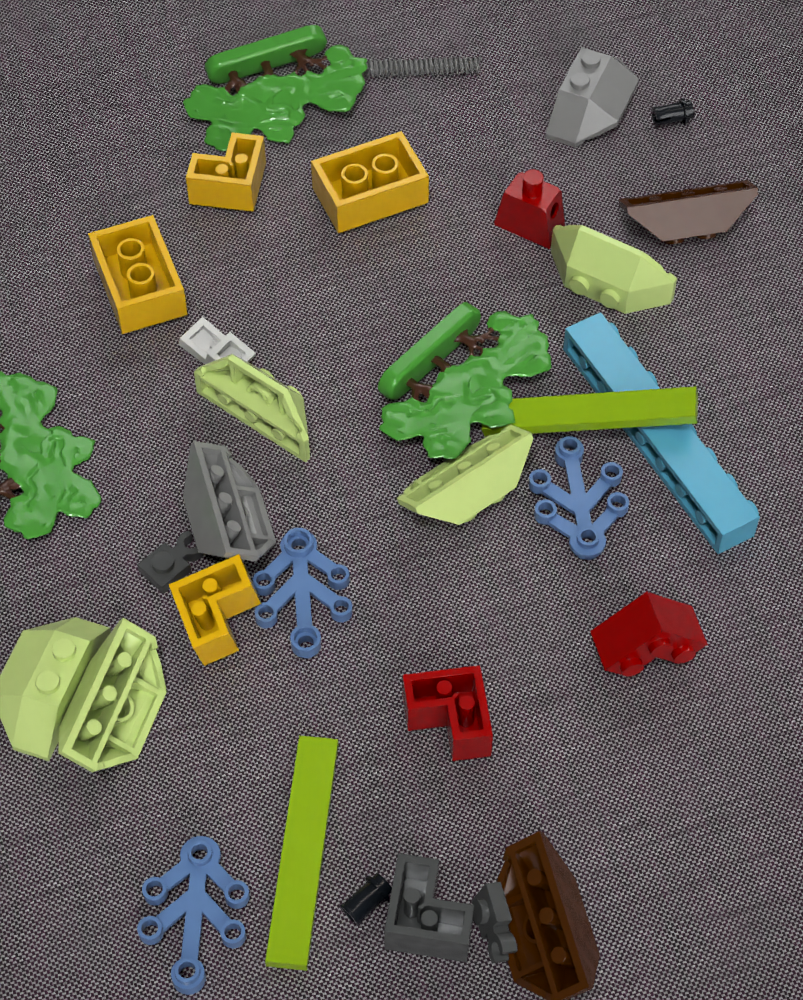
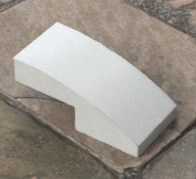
[179,317,256,364]

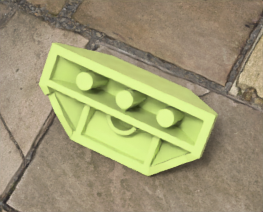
[551,225,677,314]
[194,354,310,463]
[397,425,533,525]
[0,617,111,761]
[58,618,167,773]

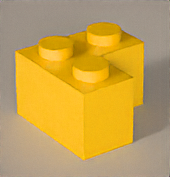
[186,132,266,212]
[169,554,261,666]

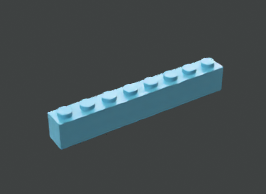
[563,312,760,554]

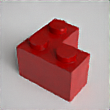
[590,592,708,677]
[402,665,493,761]

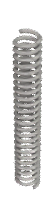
[362,56,482,78]

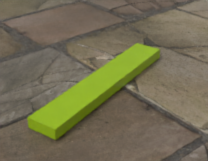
[482,386,698,437]
[265,735,339,971]

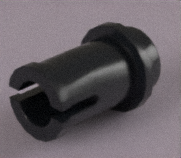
[651,98,694,127]
[340,873,392,926]

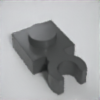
[137,531,204,594]
[471,882,518,963]

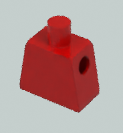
[494,169,565,249]

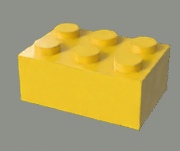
[311,131,429,233]
[88,215,188,334]

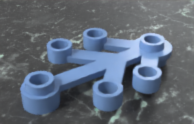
[529,436,629,560]
[253,528,353,658]
[137,836,250,995]

